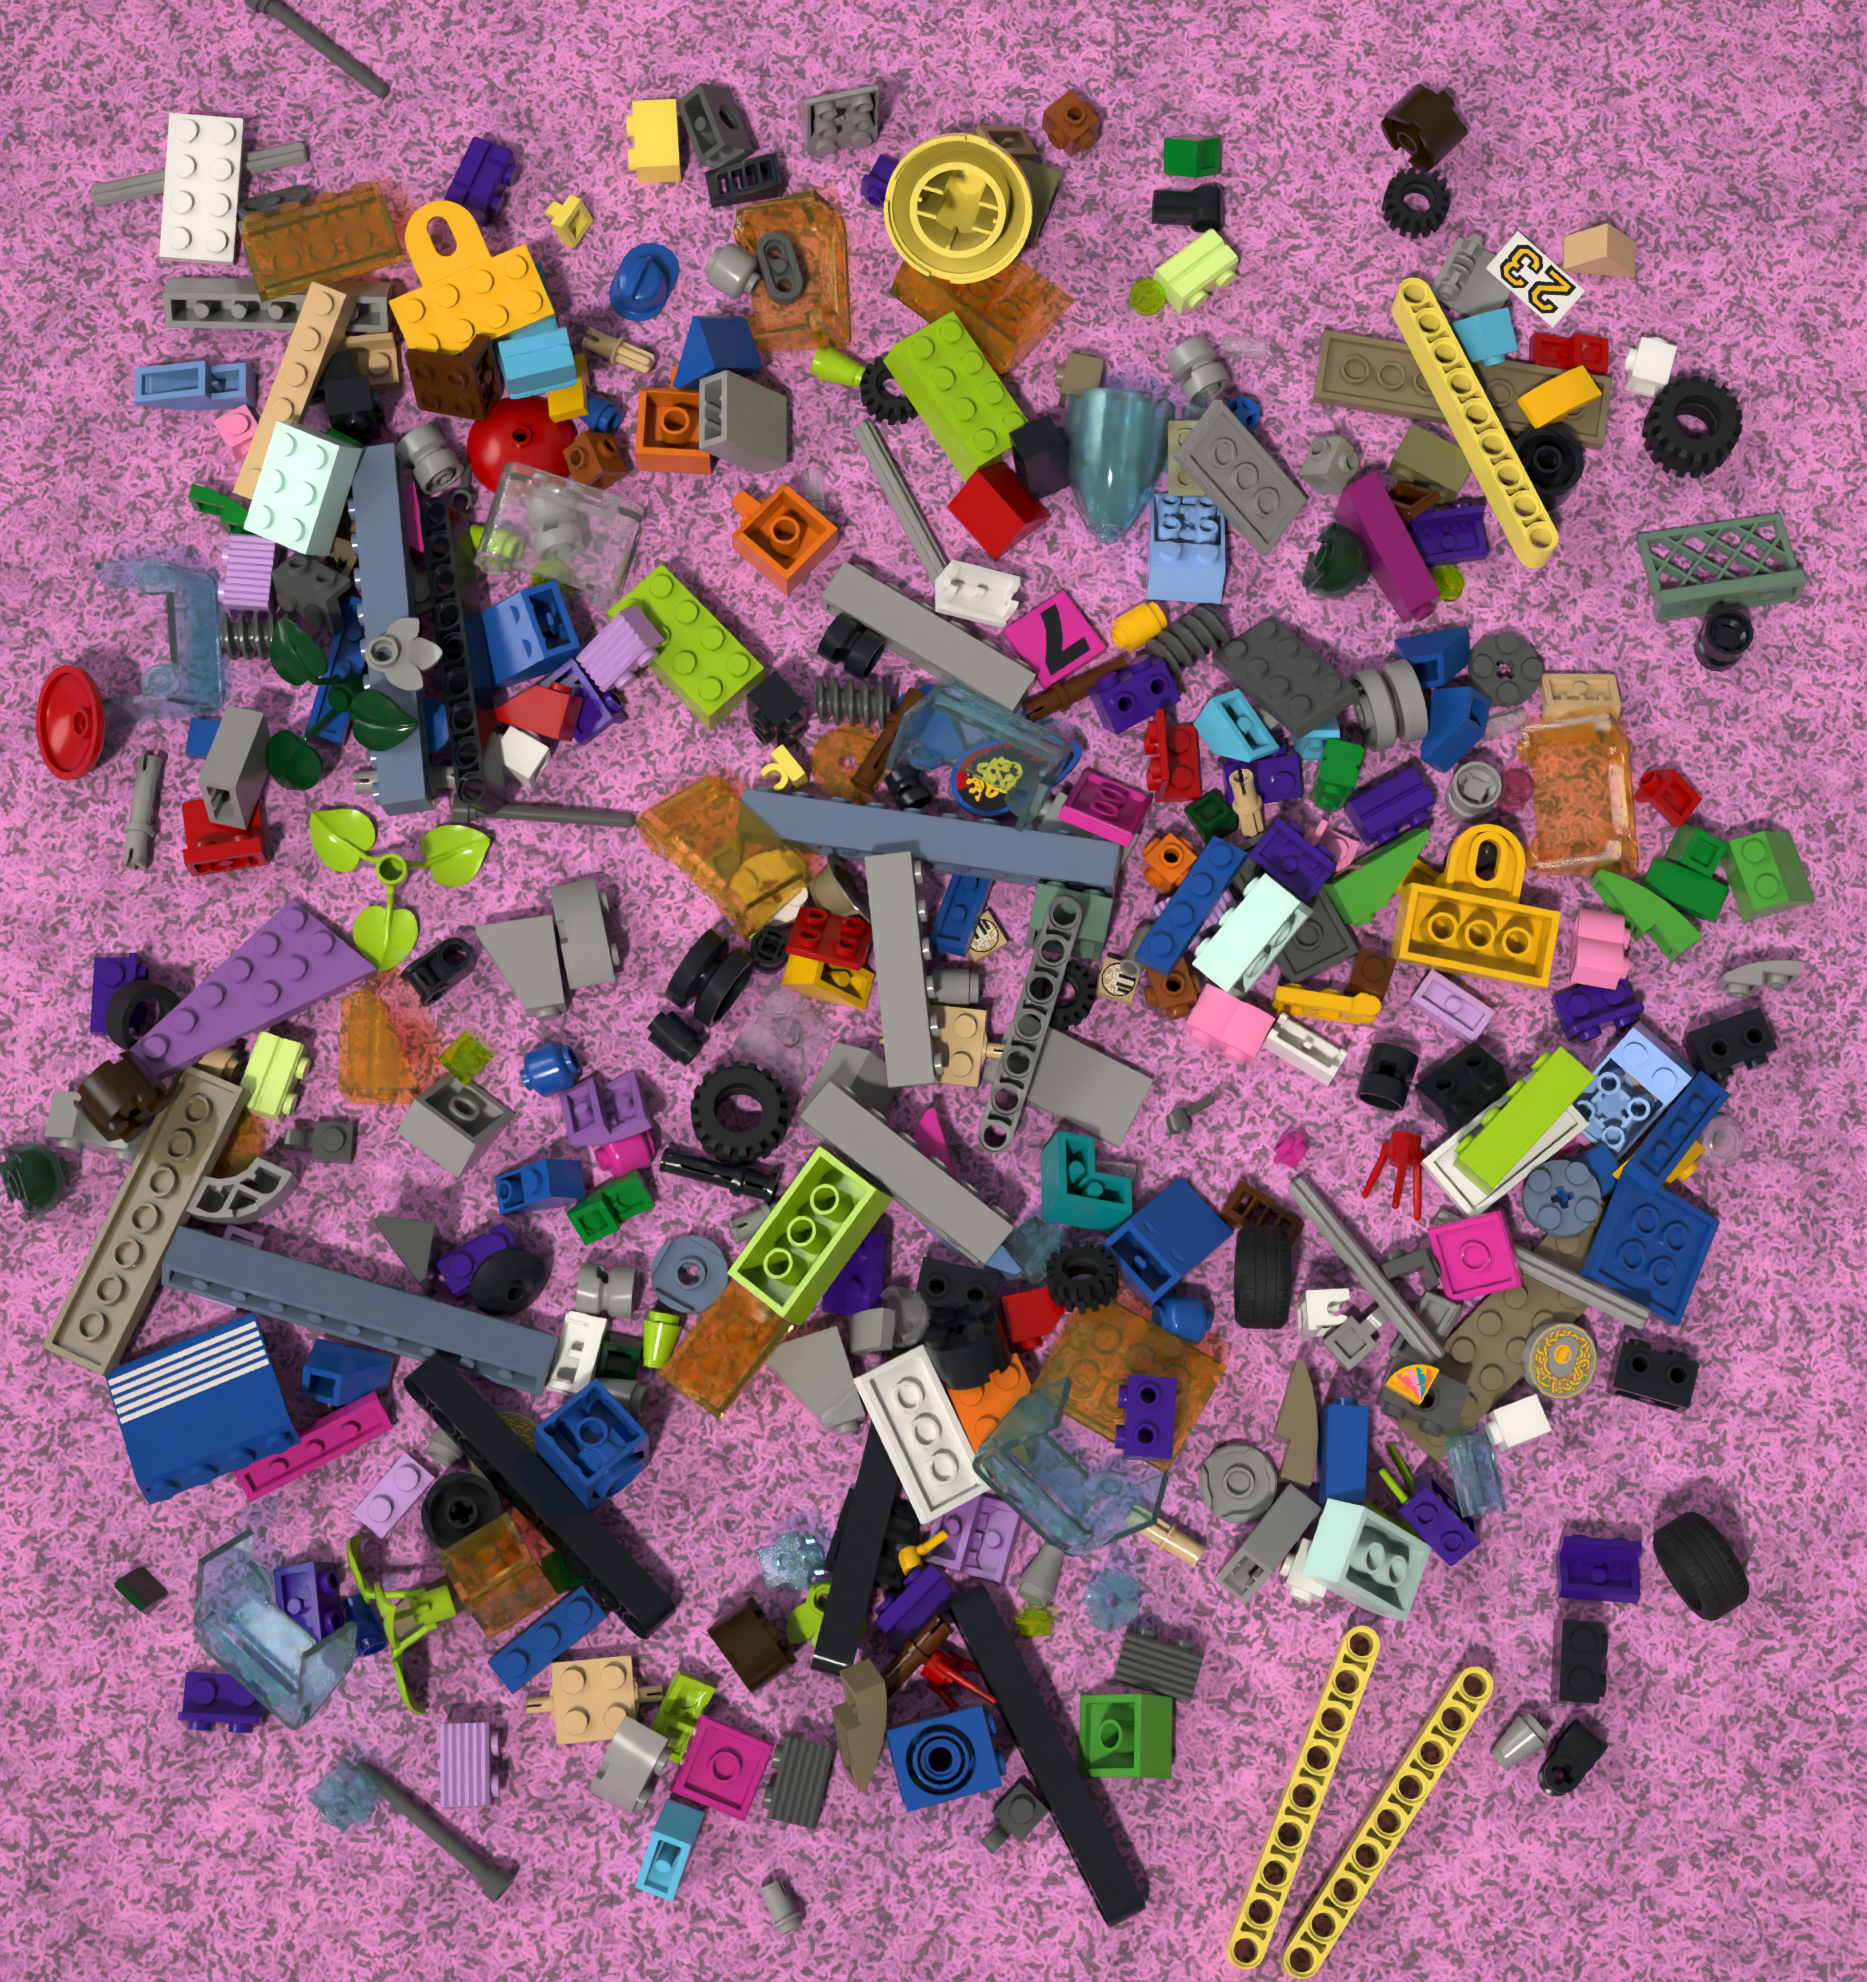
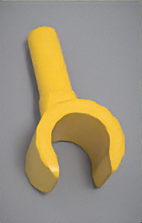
[898,1530,948,1576]

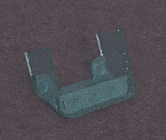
[95,557,227,725]
[884,684,1072,832]
[972,1376,1169,1557]
[193,1529,357,1730]

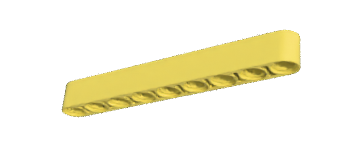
[1391,278,1559,569]
[1224,1626,1380,1970]
[1279,1667,1494,1979]

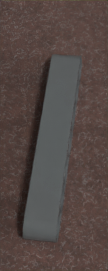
[978,894,1082,1154]

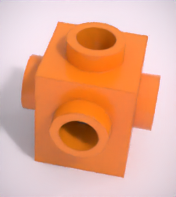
[1140,832,1198,896]

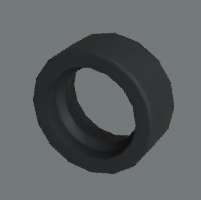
[104,979,180,1051]

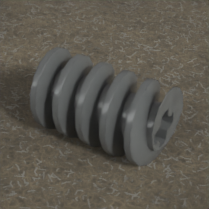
[1145,604,1230,677]
[220,612,301,660]
[814,676,892,730]

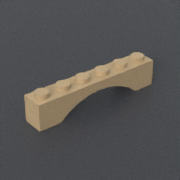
[233,281,357,501]

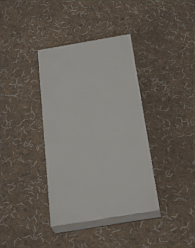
[1173,400,1307,555]
[982,1015,1154,1149]

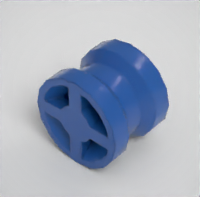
[1226,397,1260,435]

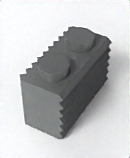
[1111,1627,1204,1704]
[762,1737,834,1830]

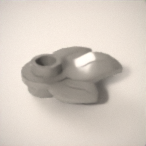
[365,618,443,692]

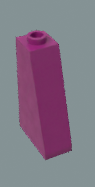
[1334,471,1441,624]

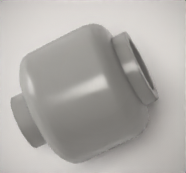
[704,244,761,299]

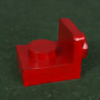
[1633,769,1702,827]

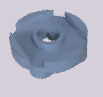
[1521,1160,1601,1239]
[650,1235,729,1315]

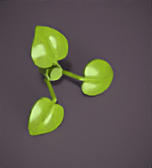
[310,808,490,973]
[346,1535,457,1715]

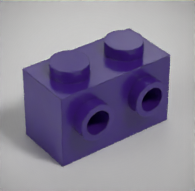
[1087,654,1181,735]
[1114,1375,1177,1463]

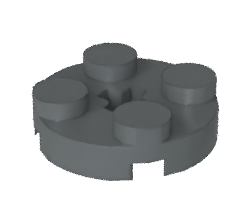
[1466,632,1544,709]

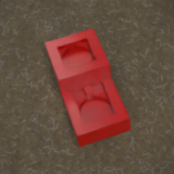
[1529,332,1608,376]

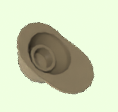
[809,853,871,924]

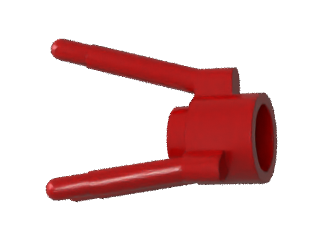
[1361,1131,1424,1221]
[921,1647,997,1709]

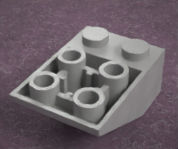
[797,85,879,156]

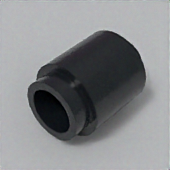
[647,1010,705,1067]

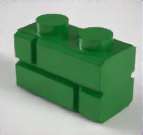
[1309,738,1365,812]

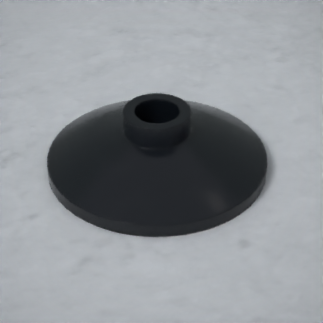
[470,1248,546,1317]

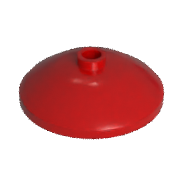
[467,396,576,501]
[36,665,107,780]

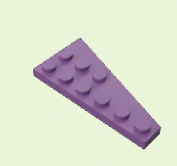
[128,899,377,1080]

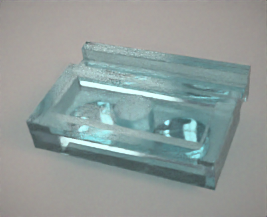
[1444,1434,1507,1518]

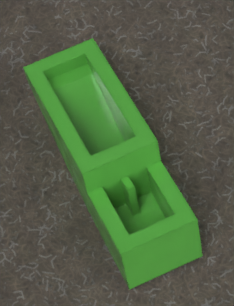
[1589,869,1702,963]

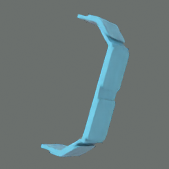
[493,261,577,400]

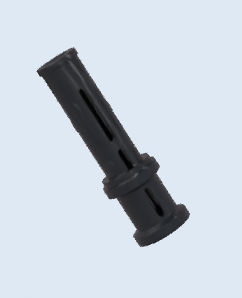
[659,1148,780,1205]

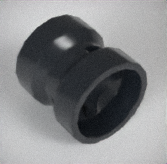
[884,763,934,812]
[750,927,788,975]

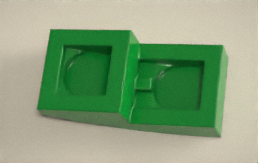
[188,484,257,535]
[1642,858,1729,923]
[567,1169,655,1245]

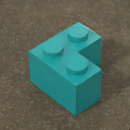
[1040,1131,1133,1233]

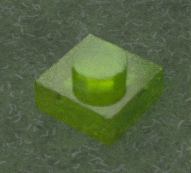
[437,1031,494,1086]

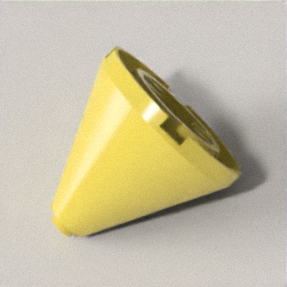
[884,133,1033,284]

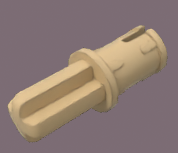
[582,327,655,374]
[1229,769,1264,838]
[1128,1507,1206,1568]

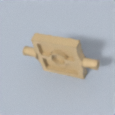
[879,1004,1010,1088]
[525,1655,664,1745]

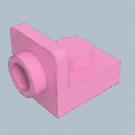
[213,404,258,462]
[1304,819,1360,875]

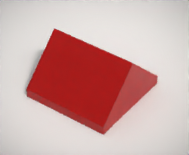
[947,462,1051,562]

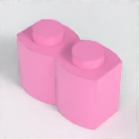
[1569,908,1631,990]
[1184,984,1275,1065]

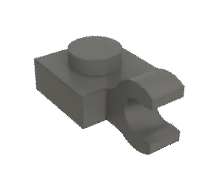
[284,1121,355,1164]
[981,1783,1049,1854]

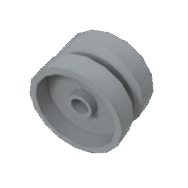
[1350,659,1428,752]

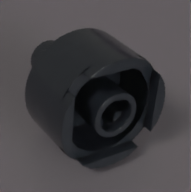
[1503,425,1584,512]
[922,1300,1012,1390]
[421,1472,506,1557]

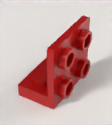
[1144,708,1201,803]
[182,798,268,877]
[785,906,873,971]

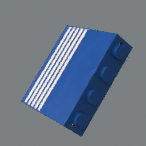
[105,1312,302,1505]

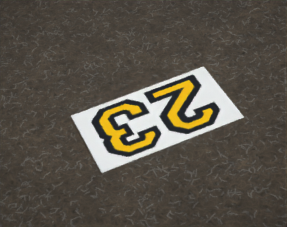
[1486,231,1585,328]

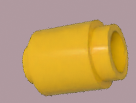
[1110,601,1168,653]

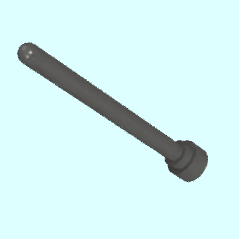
[244,0,388,98]
[452,793,636,828]
[356,1761,515,1903]

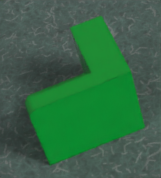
[1164,134,1220,178]
[1664,824,1729,878]

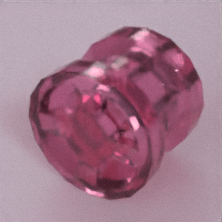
[1495,768,1535,812]

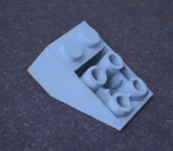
[1146,492,1226,604]
[1572,1021,1697,1161]

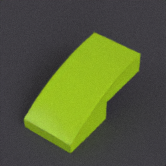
[652,1668,716,1764]

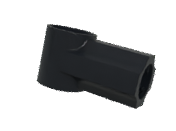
[1151,186,1224,233]

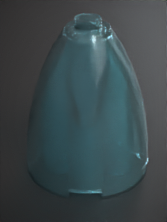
[1064,388,1177,544]

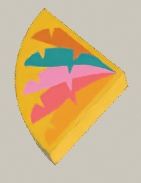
[1384,1364,1439,1406]

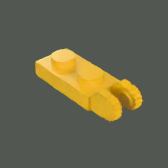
[1270,983,1382,1026]

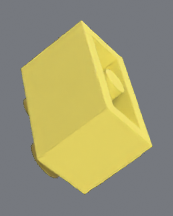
[626,99,681,183]

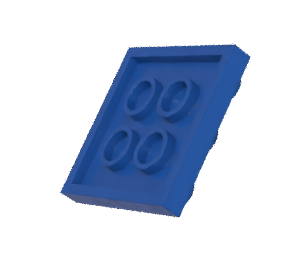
[1581,1170,1720,1326]

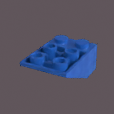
[481,580,581,692]
[1101,1176,1234,1311]

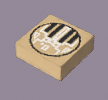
[967,911,1008,964]
[1096,956,1140,1006]

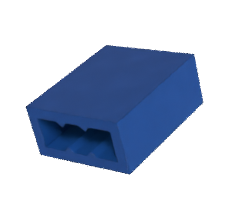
[1315,1398,1369,1509]

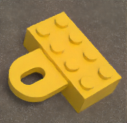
[388,200,557,357]
[1390,824,1561,990]

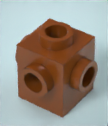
[1042,89,1100,157]
[562,430,627,491]
[1143,956,1201,1020]

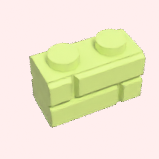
[1153,228,1239,314]
[240,1031,311,1124]

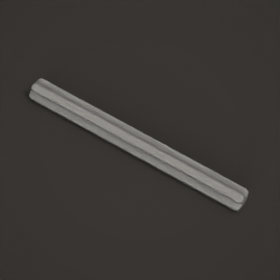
[91,141,307,206]
[852,421,948,588]
[1288,1177,1445,1366]
[1434,1210,1650,1329]

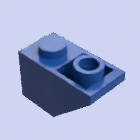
[1394,626,1470,690]
[1420,686,1491,773]
[495,1159,586,1215]
[300,1338,394,1406]

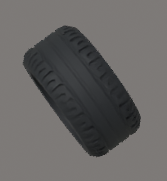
[1234,1225,1292,1330]
[1653,1512,1749,1621]

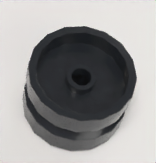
[665,928,758,1028]

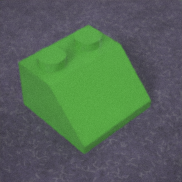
[1721,831,1815,923]
[1078,1694,1172,1779]

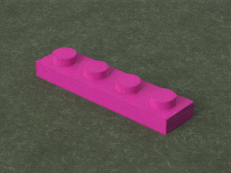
[233,1391,394,1502]

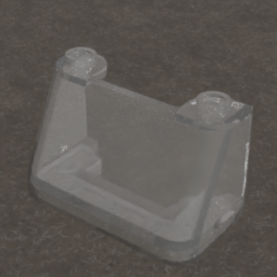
[473,462,648,611]

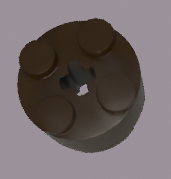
[1381,84,1468,171]
[73,1051,171,1143]
[707,1595,798,1694]

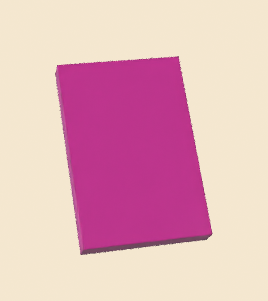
[1057,769,1153,848]

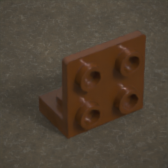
[405,334,503,422]

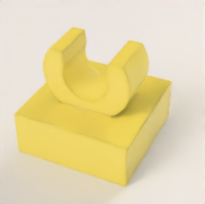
[545,195,594,249]
[761,744,809,794]

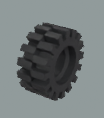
[1382,167,1450,239]
[861,354,918,425]
[1030,956,1096,1030]
[1046,1241,1119,1314]

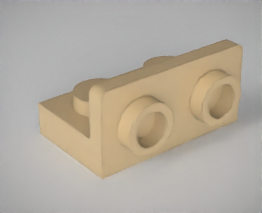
[332,332,400,389]
[1539,674,1621,732]

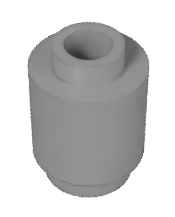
[932,969,979,1007]

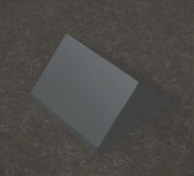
[373,1215,443,1296]

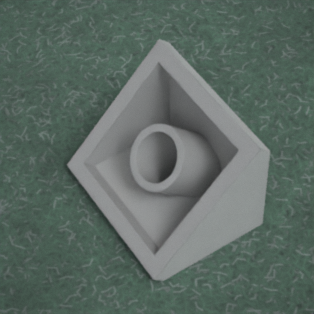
[800,1042,898,1116]

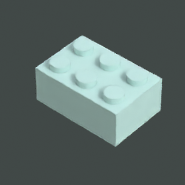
[243,421,362,556]
[1192,873,1314,1000]
[1301,1498,1432,1622]

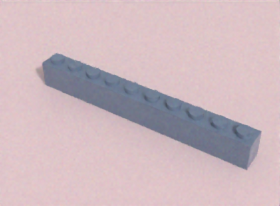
[348,443,434,816]
[735,786,1121,898]
[161,1226,559,1396]

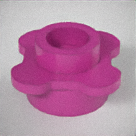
[1273,1131,1309,1168]

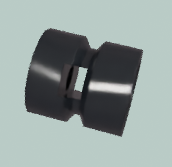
[1694,609,1753,672]
[817,613,887,681]
[1356,1043,1419,1112]

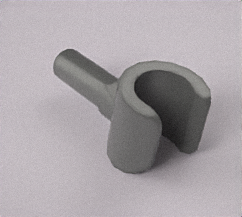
[450,463,474,512]
[1166,1095,1215,1135]

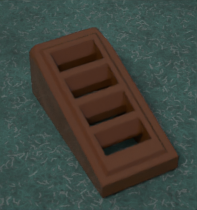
[1386,481,1442,521]
[1219,1180,1305,1246]

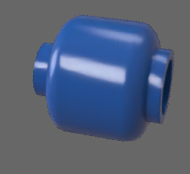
[520,1041,581,1097]
[1151,1295,1212,1346]

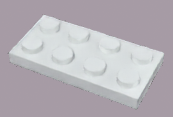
[159,113,245,266]
[1420,1070,1590,1218]
[853,1344,991,1524]

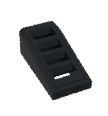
[705,153,783,208]

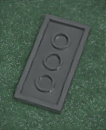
[1211,616,1360,740]
[1232,829,1358,984]

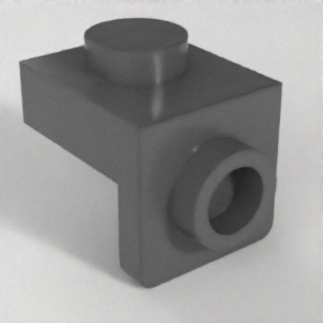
[1379,1248,1441,1291]

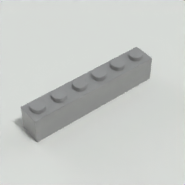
[163,277,393,332]
[821,561,1036,722]
[865,851,944,1090]
[799,1081,1014,1270]

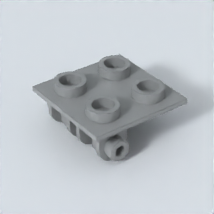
[1430,233,1511,317]

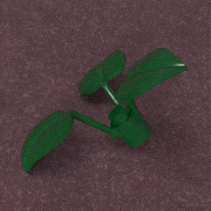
[266,617,418,791]

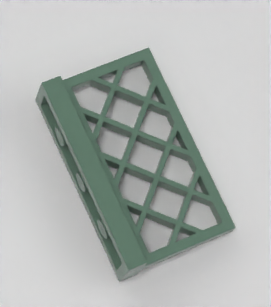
[1636,513,1807,622]

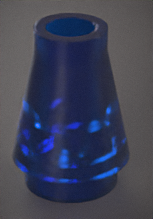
[343,1593,389,1657]

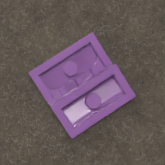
[559,1070,652,1146]
[922,1494,1025,1585]

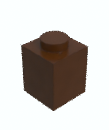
[1343,947,1397,1002]

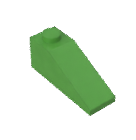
[1323,828,1431,927]

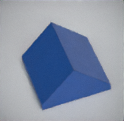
[673,316,763,389]

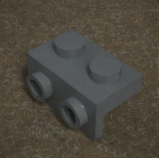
[271,552,352,634]

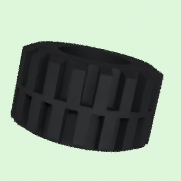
[1642,376,1743,479]
[690,1061,788,1165]

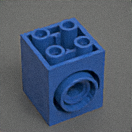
[534,1378,649,1513]
[885,1702,1007,1812]

